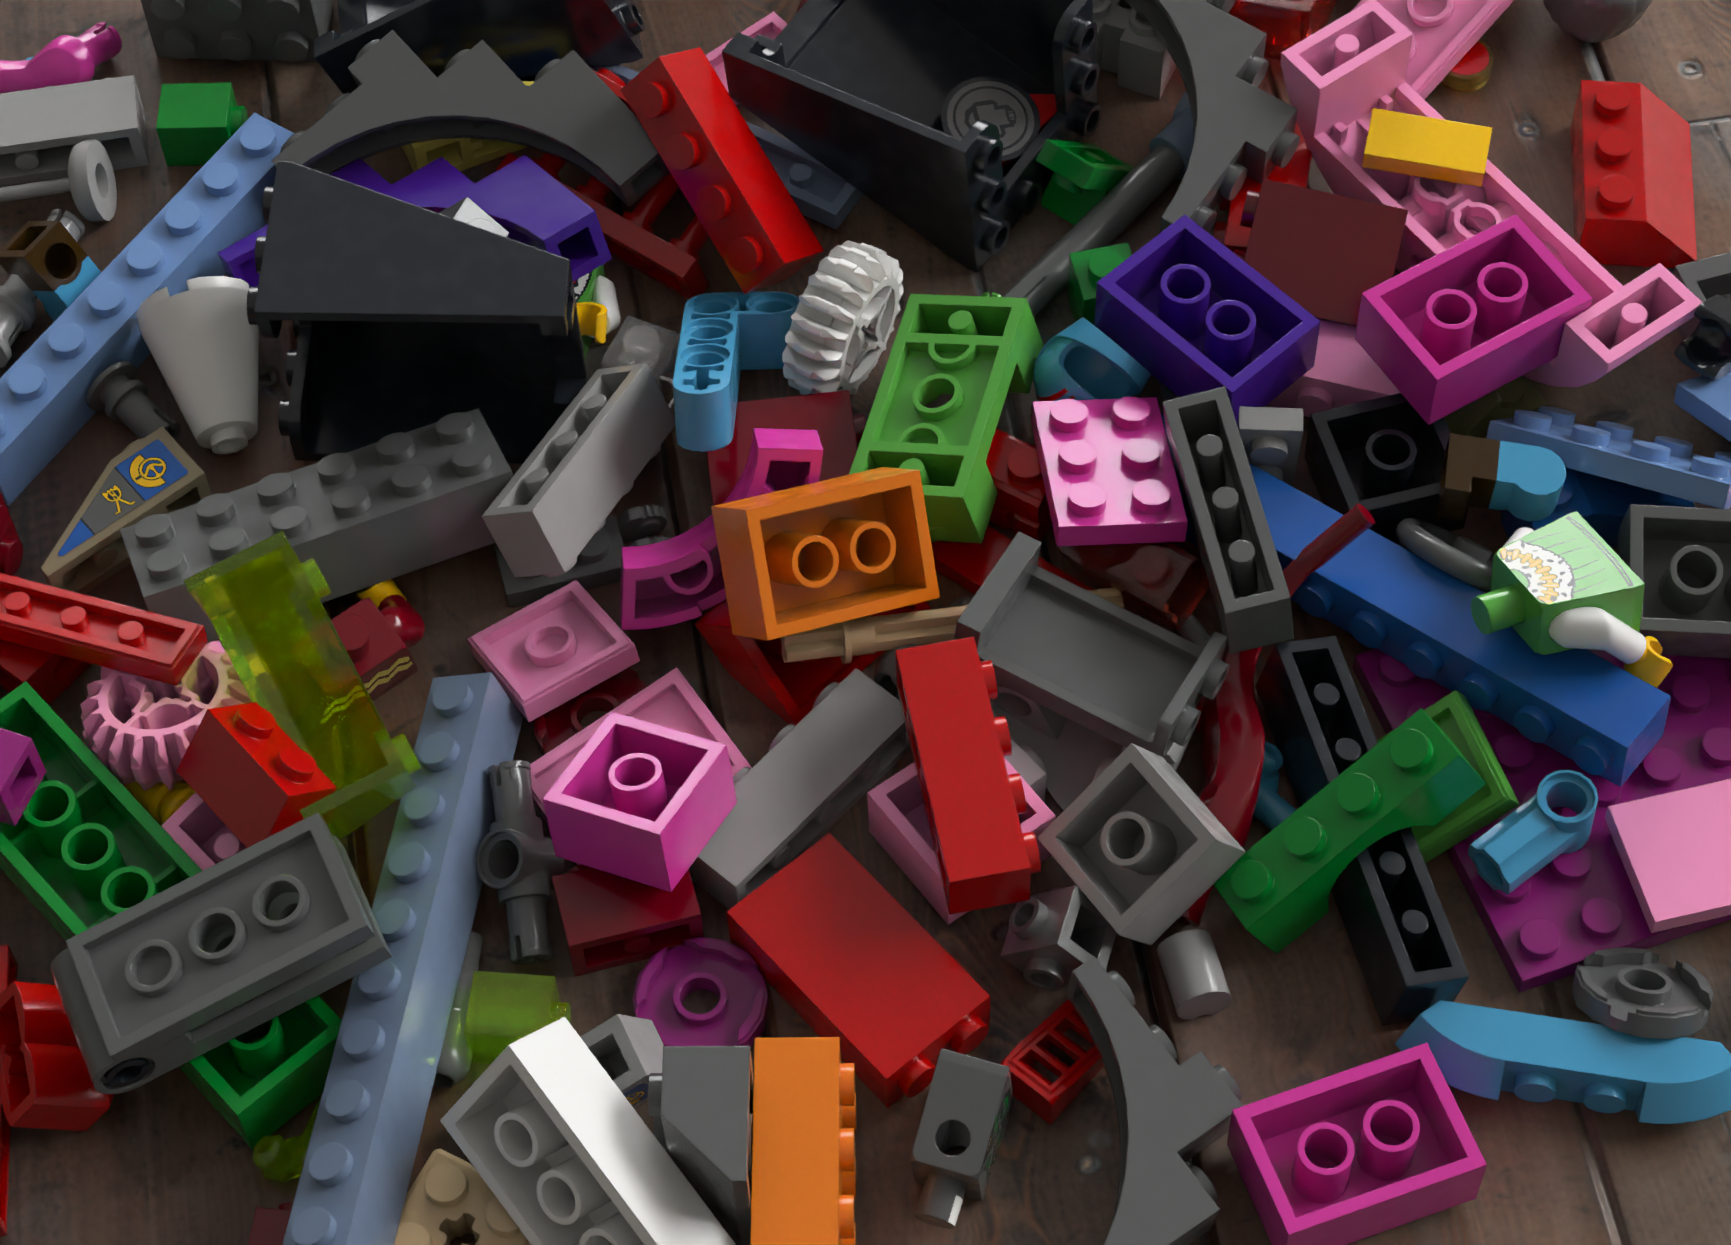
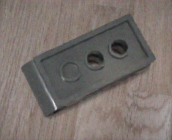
[50,812,392,1094]

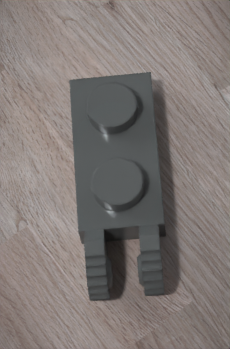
[493,504,671,608]

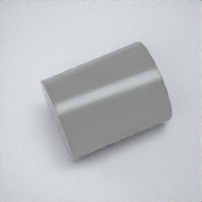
[1157,929,1232,1020]

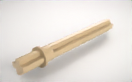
[780,587,1124,664]

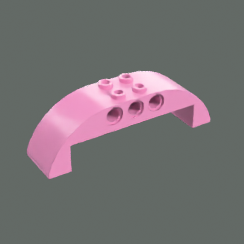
[1280,0,1702,388]

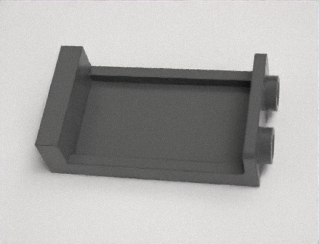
[954,532,1230,758]

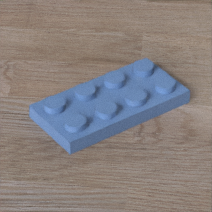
[1486,406,1731,509]

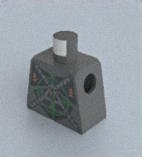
[910,1048,1014,1229]

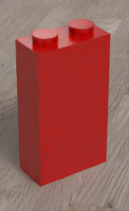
[726,833,990,1108]

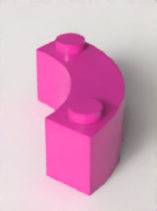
[619,428,823,630]

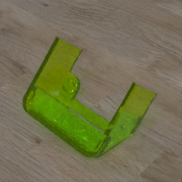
[183,530,422,839]

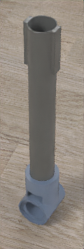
[1002,92,1194,318]

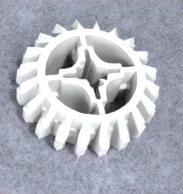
[782,240,904,395]

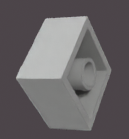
[1037,743,1246,945]

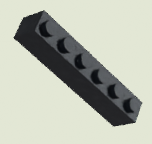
[1255,636,1470,1026]

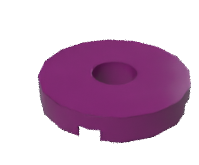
[633,937,769,1048]

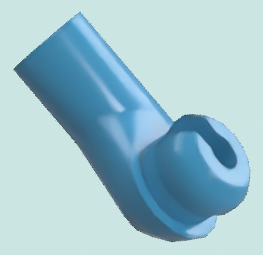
[1254,742,1297,831]

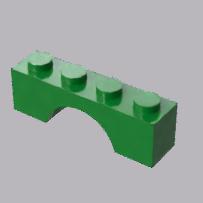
[1213,708,1486,954]

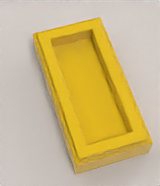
[1362,108,1492,187]

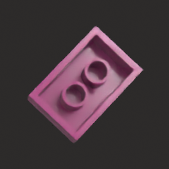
[1355,214,1593,425]
[1227,1042,1487,1245]

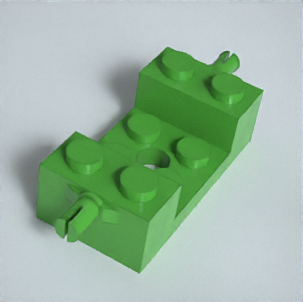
[849,292,1044,543]

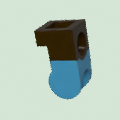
[0,220,101,321]
[1437,433,1566,521]

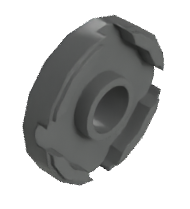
[1571,947,1714,1039]

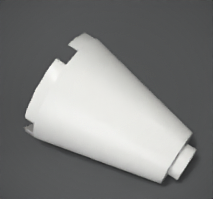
[136,276,259,454]

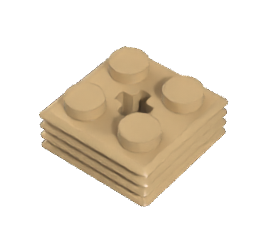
[394,1149,531,1245]

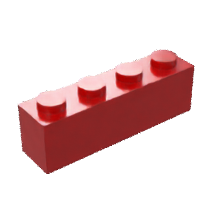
[620,47,824,294]
[895,636,1041,915]

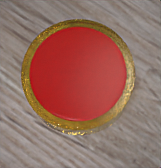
[1440,39,1494,92]

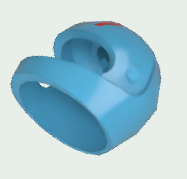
[1033,317,1151,401]

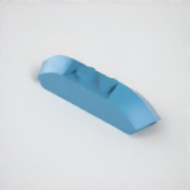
[1395,1000,1731,1124]

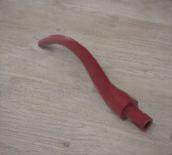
[1176,503,1375,927]

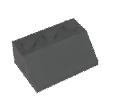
[648,1046,754,1245]

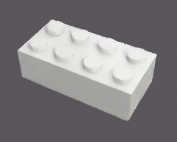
[440,1017,736,1245]

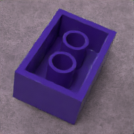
[1094,214,1321,423]

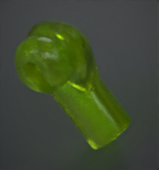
[252,1099,321,1183]

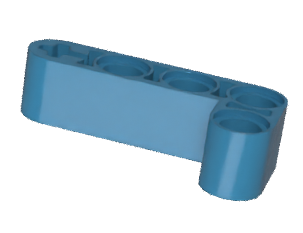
[673,291,799,452]

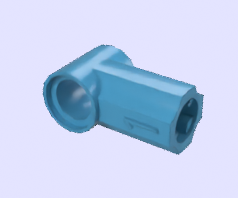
[1468,770,1598,895]

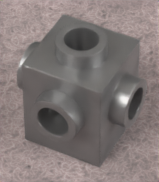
[1001,885,1117,990]

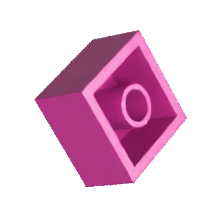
[542,711,737,892]

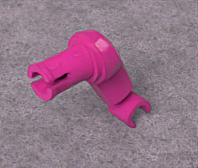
[0,22,122,94]

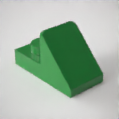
[1036,139,1134,225]

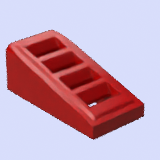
[1000,999,1104,1125]

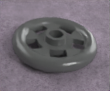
[1396,518,1495,593]

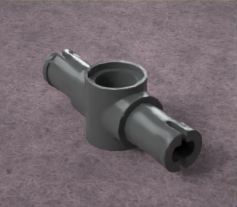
[476,760,564,965]

